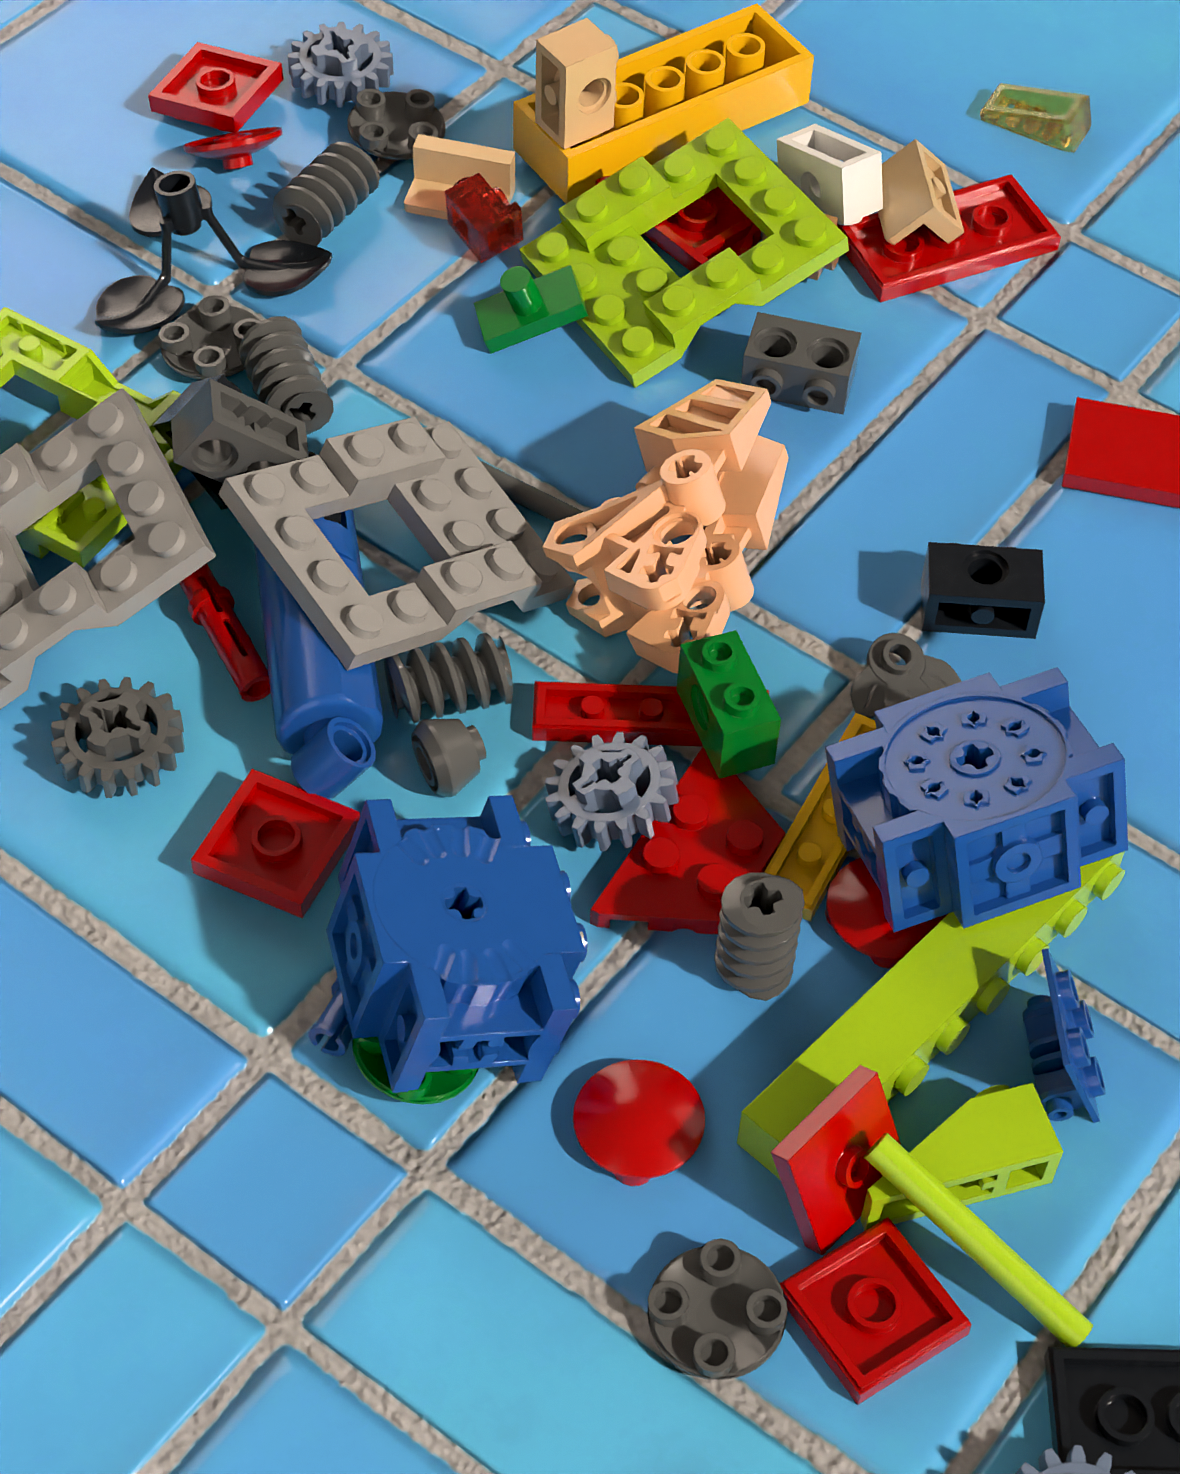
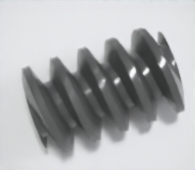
[272,142,380,246]
[239,317,334,435]
[384,633,513,724]
[714,873,805,1001]

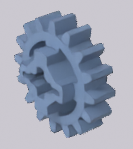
[288,22,394,107]
[545,732,679,851]

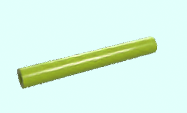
[864,1132,1093,1347]

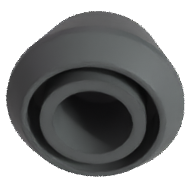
[411,719,486,797]

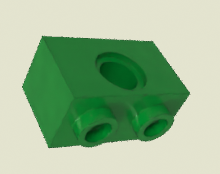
[676,630,781,779]

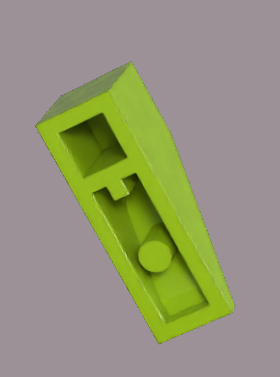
[860,1082,1063,1231]

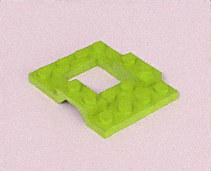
[519,118,849,388]
[0,307,183,568]

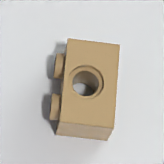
[535,18,619,150]

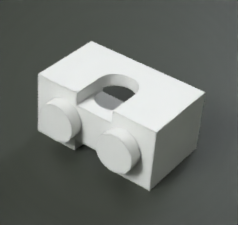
[776,124,883,225]

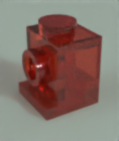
[445,172,523,263]

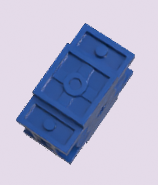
[825,667,1128,933]
[326,795,588,1093]

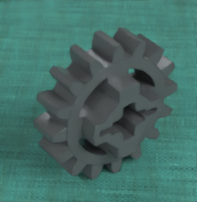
[51,677,185,798]

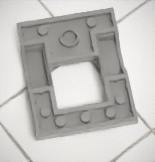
[0,388,216,709]
[219,417,576,671]

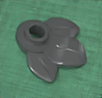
[850,633,962,719]

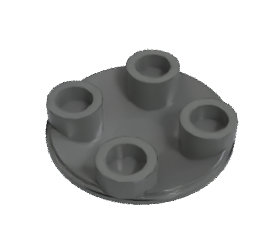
[347,88,445,160]
[158,295,261,379]
[648,1239,787,1380]

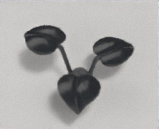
[95,167,333,334]

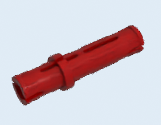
[179,563,270,702]

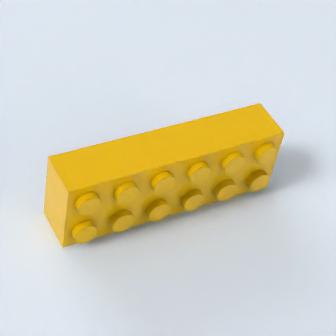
[513,3,814,204]

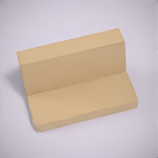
[404,134,515,229]
[878,139,964,245]

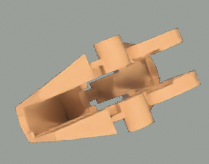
[542,379,789,674]

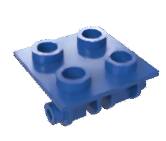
[1022,948,1106,1123]

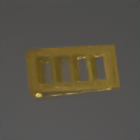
[980,83,1091,153]

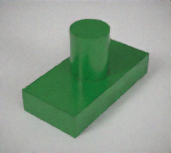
[474,265,588,354]

